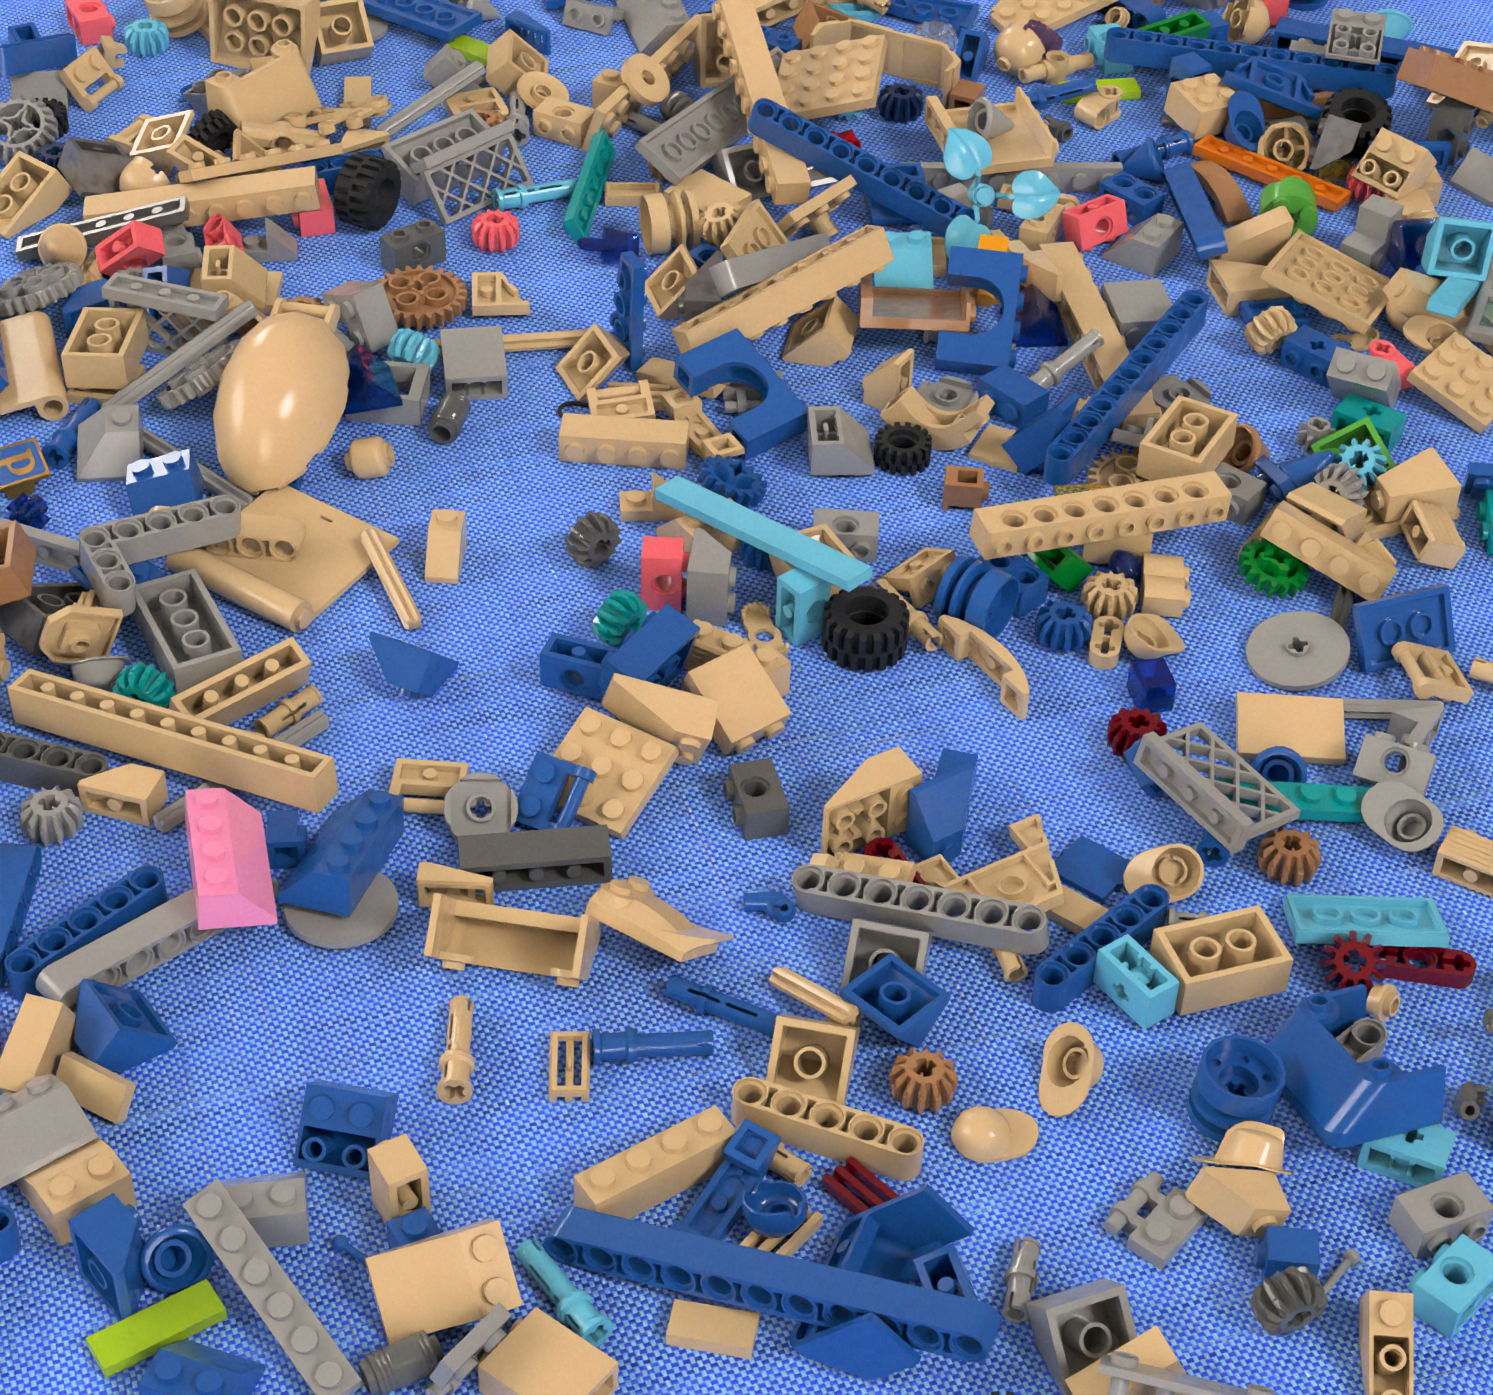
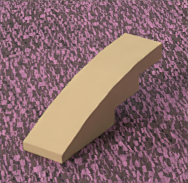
[990,229,1063,302]

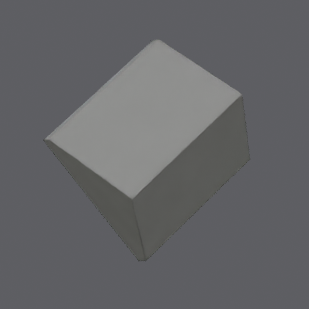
[10,70,71,113]
[1449,147,1493,208]

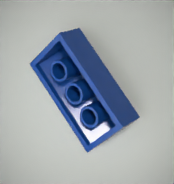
[277,789,404,917]

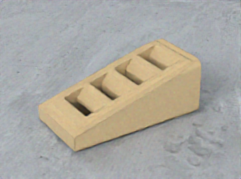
[416,862,495,907]

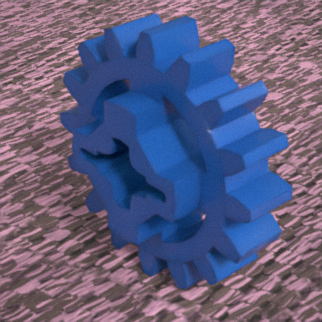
[697,454,767,509]

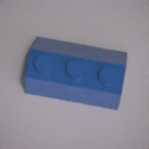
[598,603,700,722]

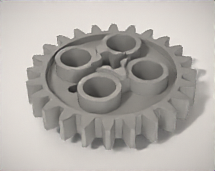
[0,261,85,317]
[156,339,241,410]

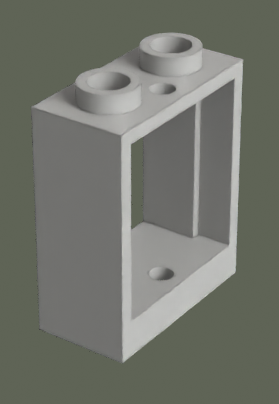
[345,359,431,426]

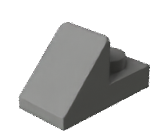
[242,217,298,263]
[1387,705,1445,770]

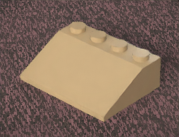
[208,0,320,75]

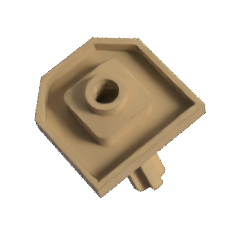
[39,589,123,662]

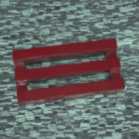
[822,1156,899,1215]

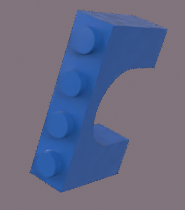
[935,246,1029,375]
[673,328,808,461]

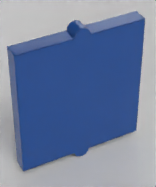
[1055,835,1130,904]

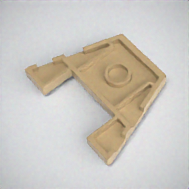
[915,813,1064,924]

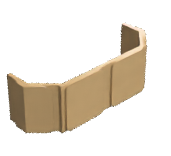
[809,19,961,109]

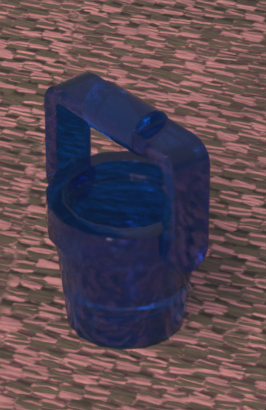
[576,226,639,265]

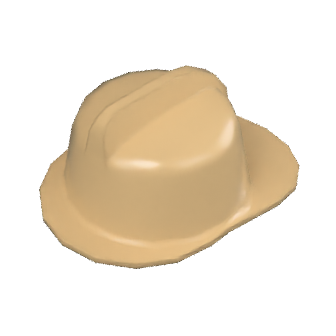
[1039,1022,1104,1117]
[1192,1121,1292,1175]

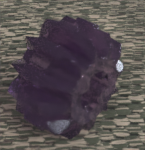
[1023,19,1064,60]

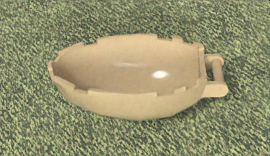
[213,297,350,496]

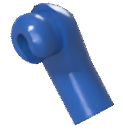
[743,892,796,923]

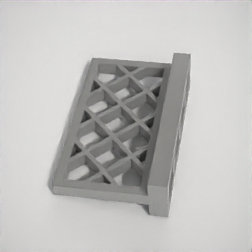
[409,119,534,226]
[101,272,229,356]
[1133,721,1301,854]

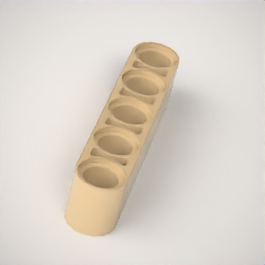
[149,506,306,562]
[731,1077,924,1181]

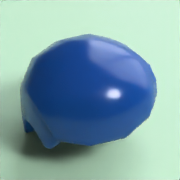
[741,1180,808,1239]

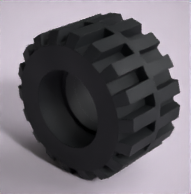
[1319,87,1393,160]
[333,152,401,231]
[822,585,910,672]

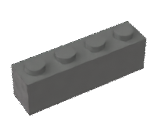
[457,824,612,893]

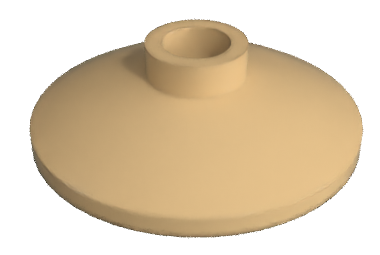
[517,71,569,109]

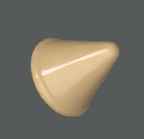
[38,223,88,266]

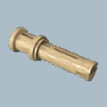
[436,995,475,1105]

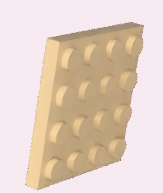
[777,34,888,120]
[1260,230,1390,335]

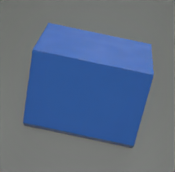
[839,953,951,1047]

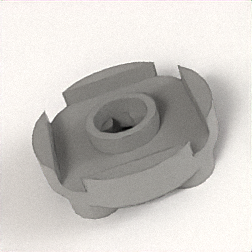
[1151,375,1211,415]
[917,376,979,411]
[443,772,518,841]

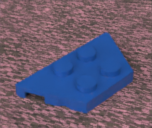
[1221,56,1323,120]

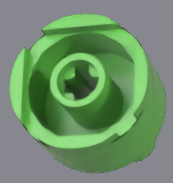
[1259,177,1318,238]

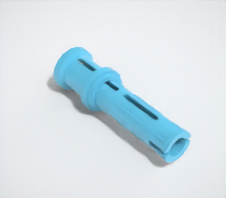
[491,178,577,212]
[515,1238,614,1348]

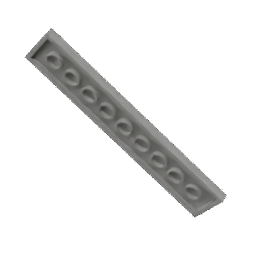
[634,46,784,186]

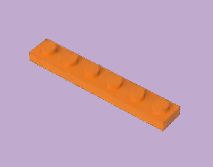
[1192,134,1352,212]

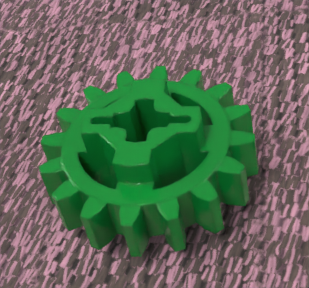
[1237,538,1311,599]

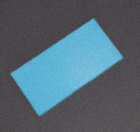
[1282,894,1450,948]

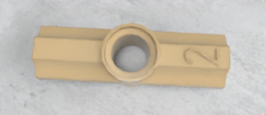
[239,121,326,153]

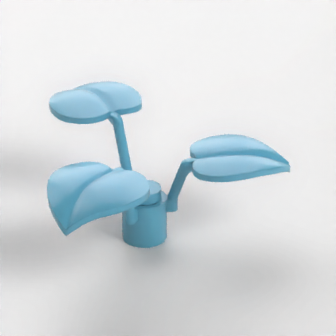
[943,128,1060,262]

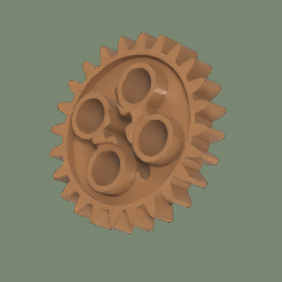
[376,264,468,331]

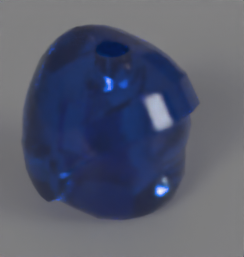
[1108,549,1143,585]

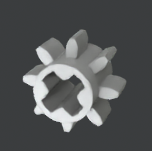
[1296,417,1336,455]

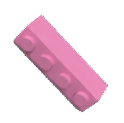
[185,788,278,930]

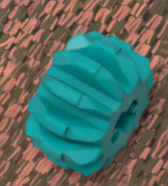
[593,588,648,649]
[112,661,176,709]

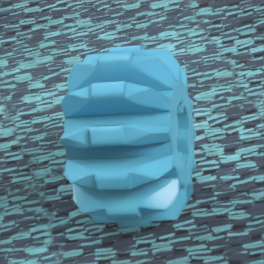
[124,17,170,58]
[387,328,441,373]
[1333,438,1387,491]

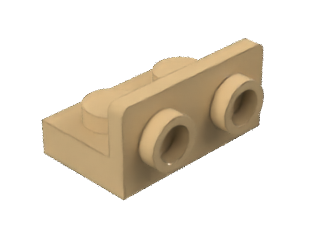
[882,547,956,608]

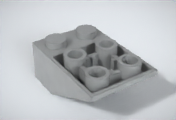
[1325,8,1387,65]

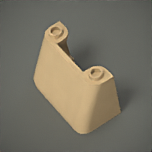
[205,39,322,150]

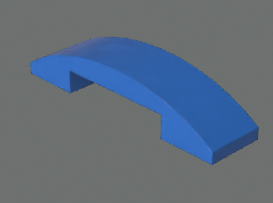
[669,1118,781,1241]

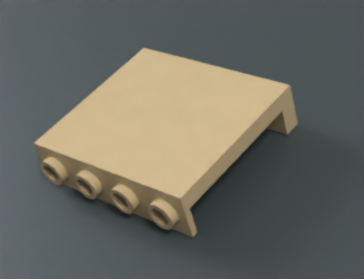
[924,86,1059,176]

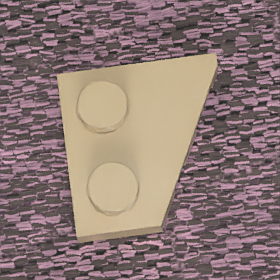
[472,272,530,317]

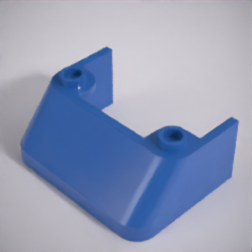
[1267,984,1446,1148]
[790,1184,975,1380]

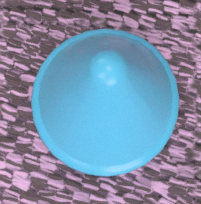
[1376,9,1413,39]

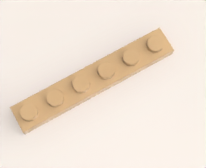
[178,139,344,184]

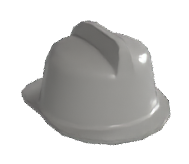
[53,656,132,693]
[1361,781,1444,852]

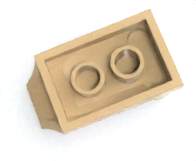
[584,875,734,962]

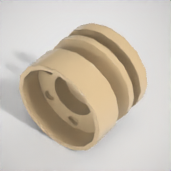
[143,0,208,38]
[639,189,701,255]

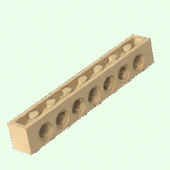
[969,471,1232,560]

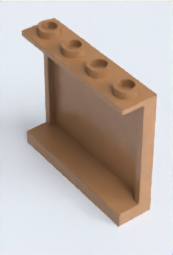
[858,274,976,332]

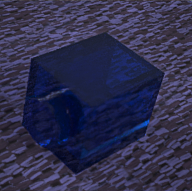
[1126,657,1177,713]

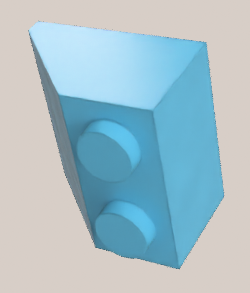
[1421,216,1493,281]
[874,230,934,289]

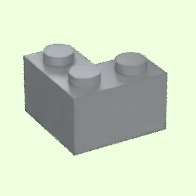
[1339,194,1404,271]
[321,280,398,353]

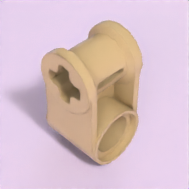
[1074,85,1123,130]

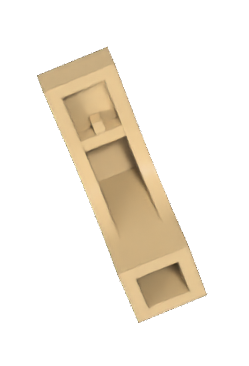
[879,385,995,450]

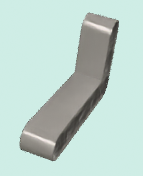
[79,495,241,616]

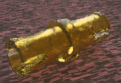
[1319,158,1358,182]

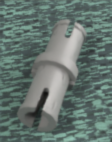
[1002,1236,1041,1323]

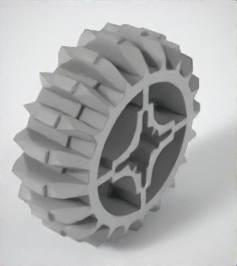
[0,94,59,165]

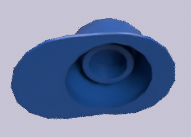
[1224,90,1266,152]

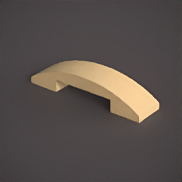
[660,388,745,460]
[936,614,1030,720]

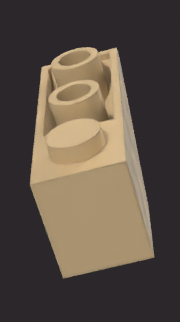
[1359,1290,1414,1395]

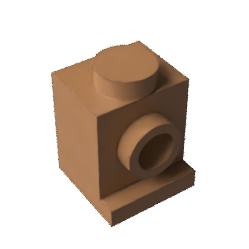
[942,465,990,511]

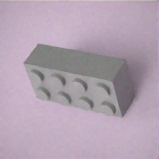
[133,568,243,695]

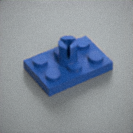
[1352,584,1456,673]

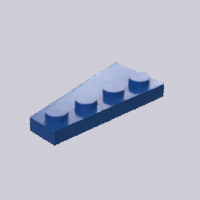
[885,0,980,35]
[609,250,648,372]

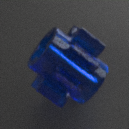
[6,492,50,529]

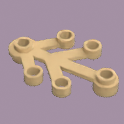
[283,95,392,135]

